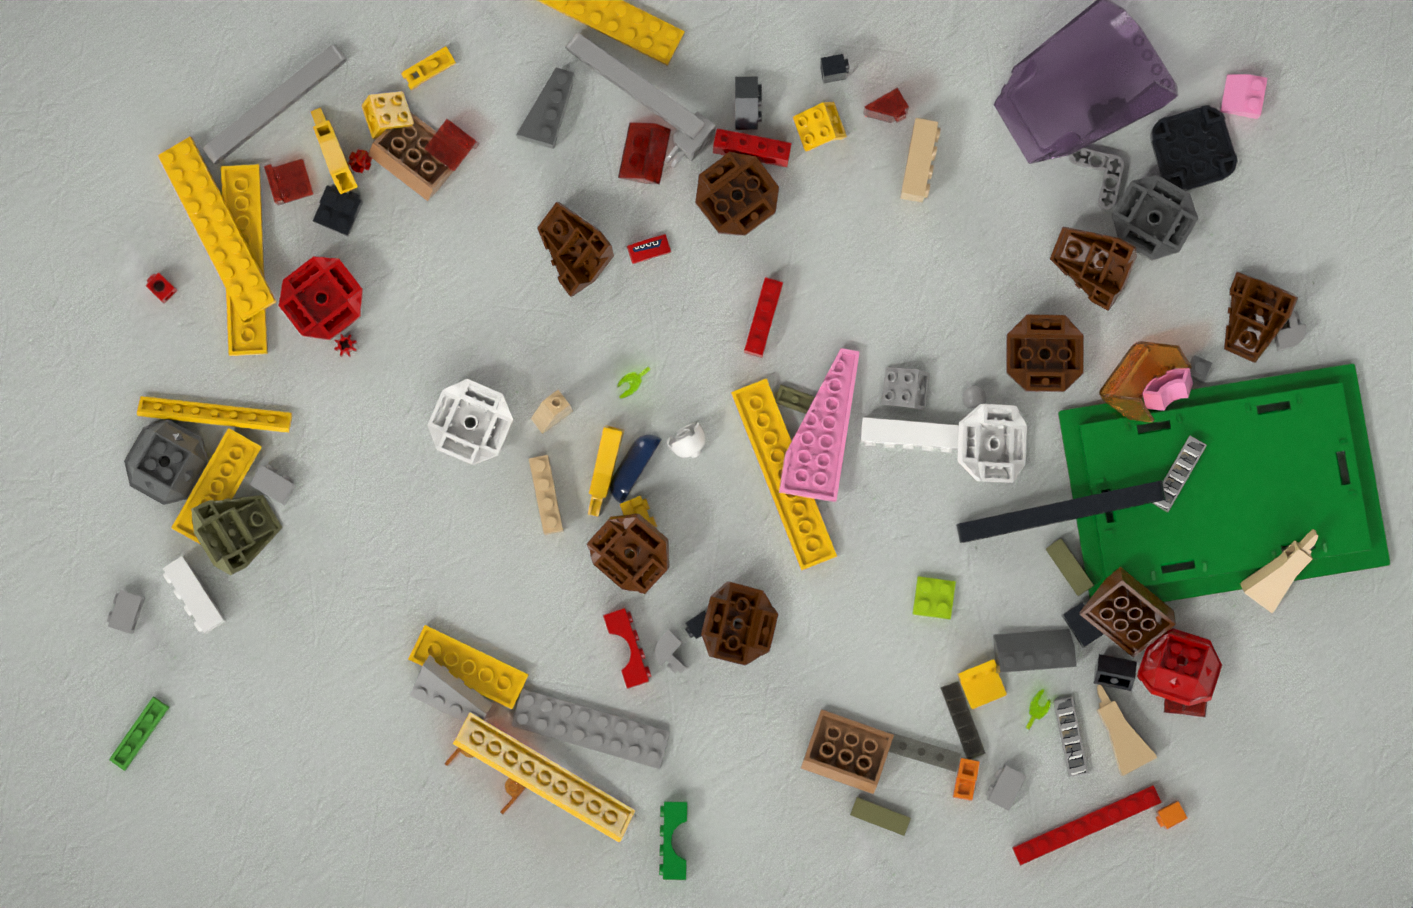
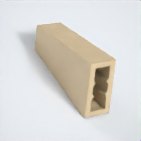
[531,390,573,434]

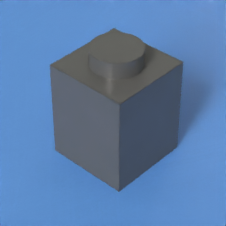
[1188,356,1212,383]

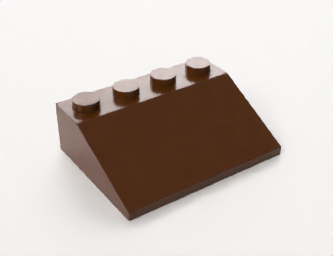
[1080,567,1176,658]

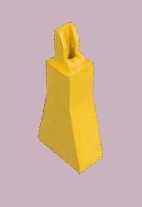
[310,107,358,194]
[588,425,625,517]

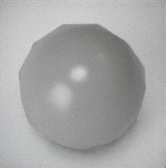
[962,386,986,408]

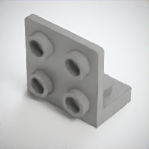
[881,367,930,411]

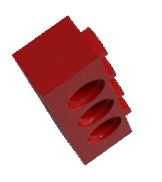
[713,128,792,168]

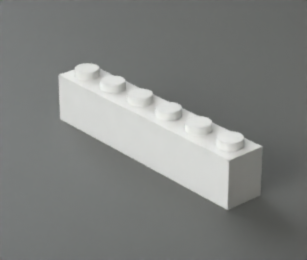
[860,417,959,453]

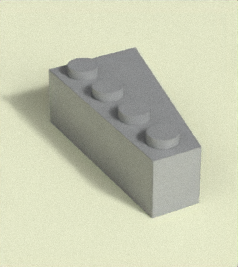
[410,655,492,722]

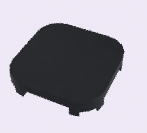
[1150,105,1238,191]

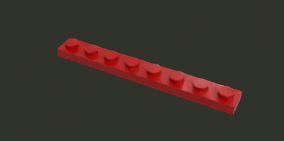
[1012,785,1162,866]

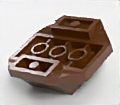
[695,152,779,236]
[1006,314,1084,392]
[701,581,779,666]

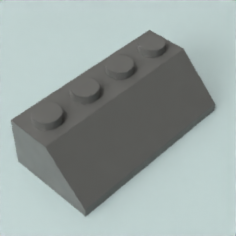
[993,629,1077,673]

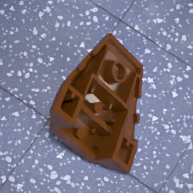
[537,202,614,297]
[1050,227,1137,311]
[1224,272,1298,363]

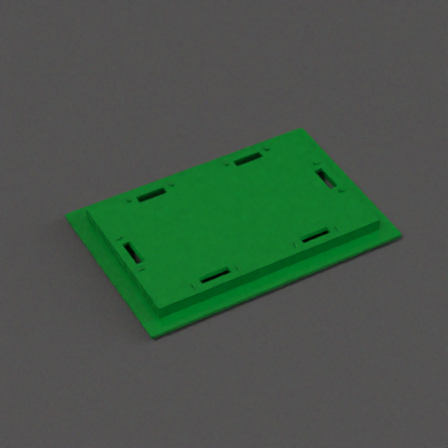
[1058,363,1390,602]

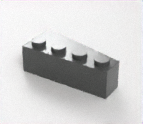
[516,67,575,149]

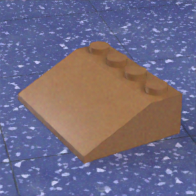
[368,112,466,201]
[801,709,894,794]

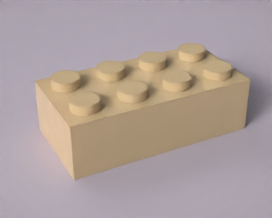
[900,118,941,203]

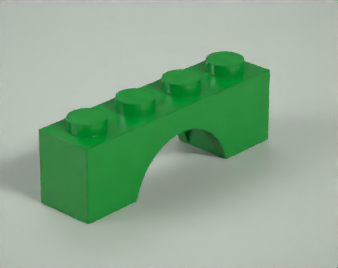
[659,801,688,880]

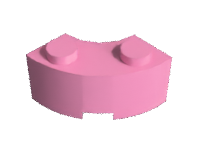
[1143,368,1193,410]

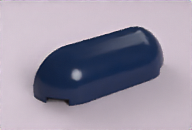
[610,435,662,504]

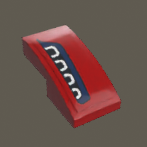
[626,234,671,264]

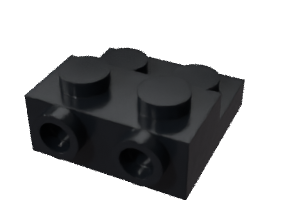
[313,184,363,236]

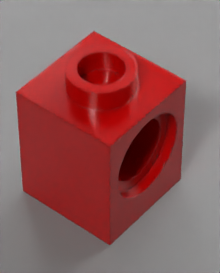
[145,272,178,304]

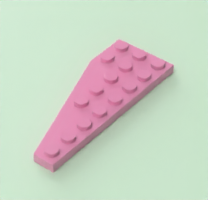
[779,348,860,502]

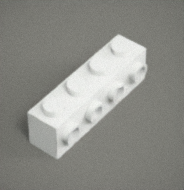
[163,556,226,634]

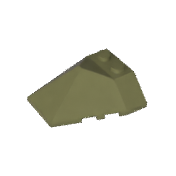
[191,495,283,576]

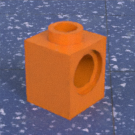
[1155,801,1187,829]

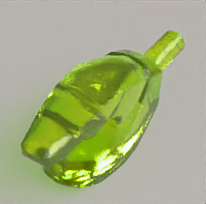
[617,366,651,399]
[1025,689,1051,730]

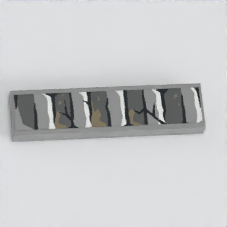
[1152,436,1207,512]
[1053,697,1088,777]

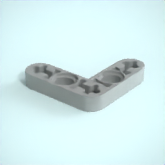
[1069,147,1124,211]

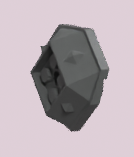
[1112,175,1199,261]
[124,419,209,505]

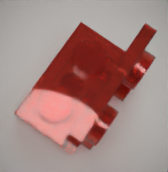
[424,119,480,171]
[264,159,314,206]

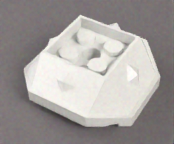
[427,379,514,465]
[958,404,1027,483]

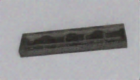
[940,681,986,759]
[886,731,961,772]

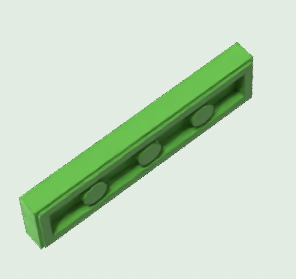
[109,696,170,771]

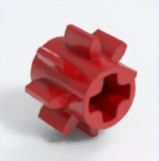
[348,149,373,173]
[334,334,358,357]

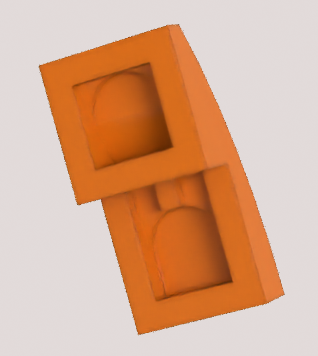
[953,758,980,801]

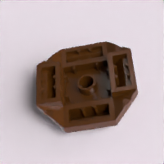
[587,514,670,594]

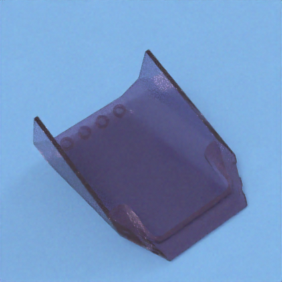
[993,0,1178,164]

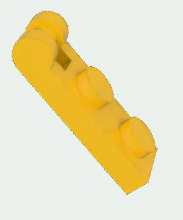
[401,46,456,90]

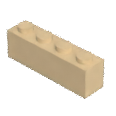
[529,455,564,535]

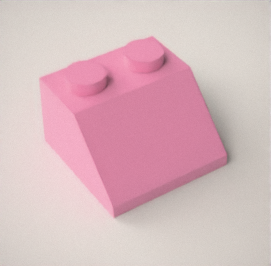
[1220,74,1268,119]

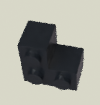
[735,76,762,130]

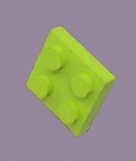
[912,576,956,620]

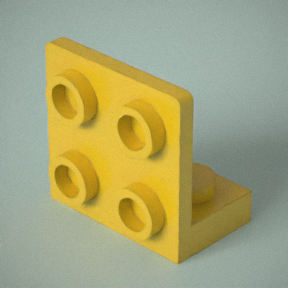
[361,91,414,139]
[793,102,847,151]
[957,659,1007,709]

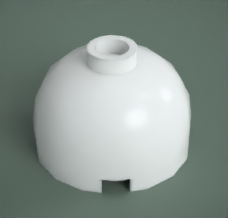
[667,422,706,458]

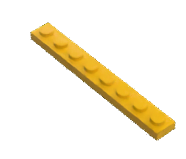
[137,396,292,433]

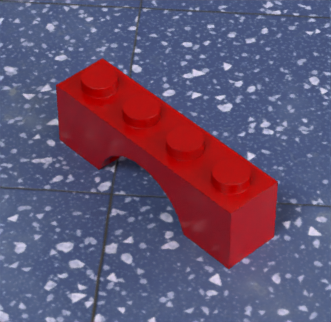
[744,277,783,358]
[603,608,652,689]

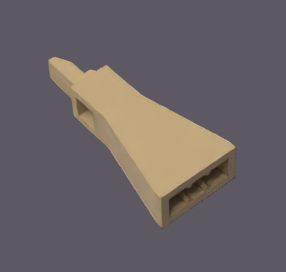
[1240,529,1318,613]
[1096,685,1157,776]

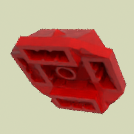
[278,256,363,340]
[1137,628,1223,706]

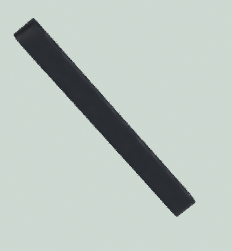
[956,481,1166,543]

